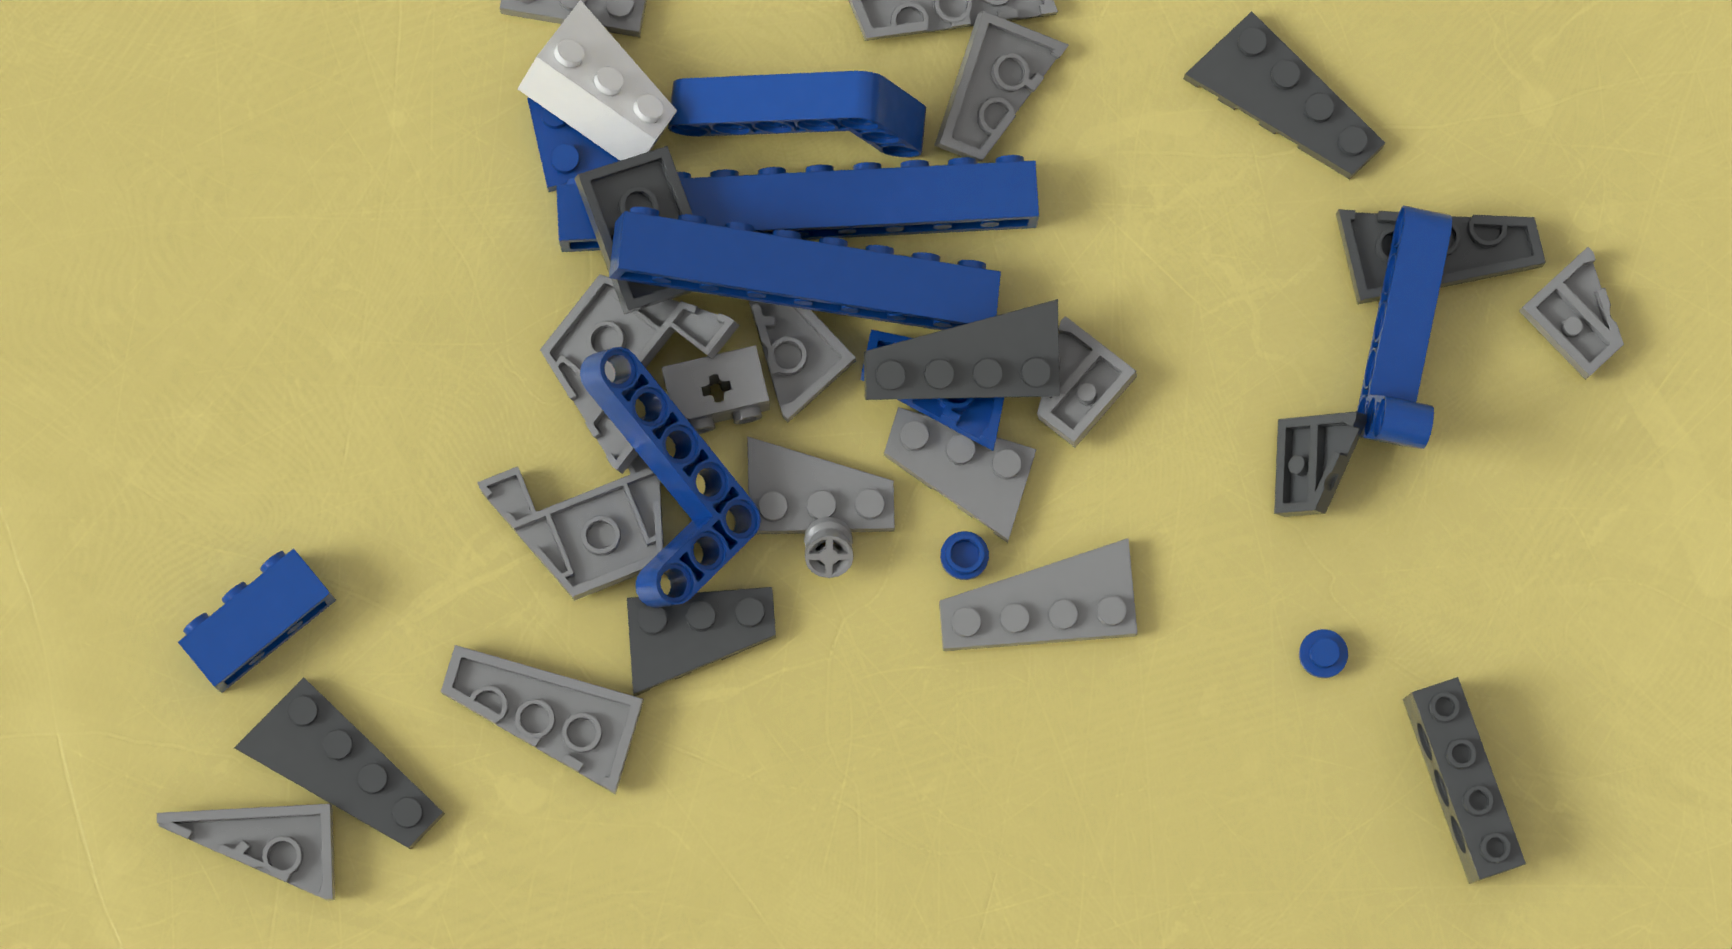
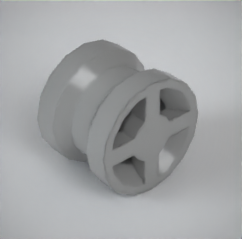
[804,517,854,578]

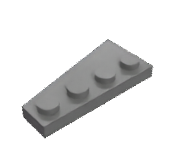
[848,0,1058,41]
[939,538,1137,651]
[441,645,644,795]

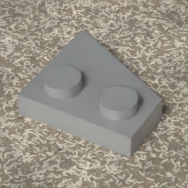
[1037,316,1137,448]

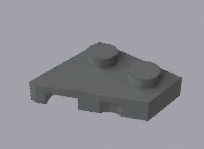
[1274,411,1367,517]

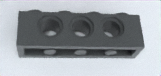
[1403,677,1526,884]

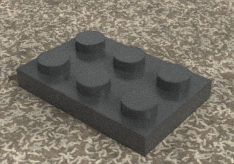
[574,146,694,315]

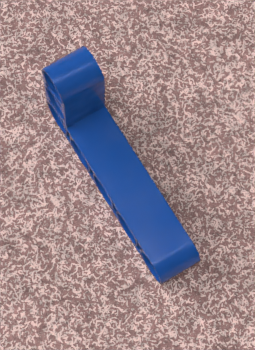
[668,71,926,158]
[1357,205,1452,449]
[580,347,761,608]

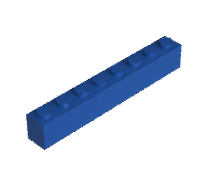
[609,207,1001,330]

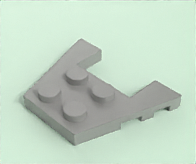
[540,274,740,474]
[477,416,664,601]

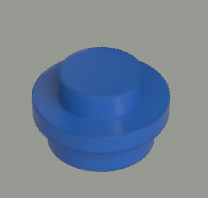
[940,531,989,580]
[1299,629,1348,678]

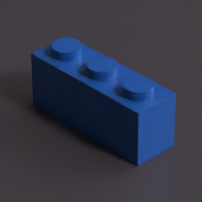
[178,548,336,693]

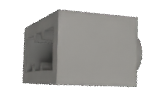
[662,345,770,434]

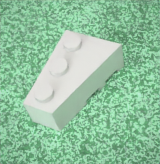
[518,0,677,161]

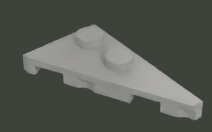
[748,300,856,423]
[157,804,335,901]

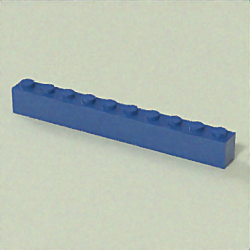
[556,155,1039,252]

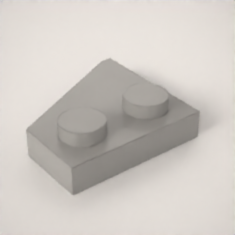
[1519,247,1624,380]

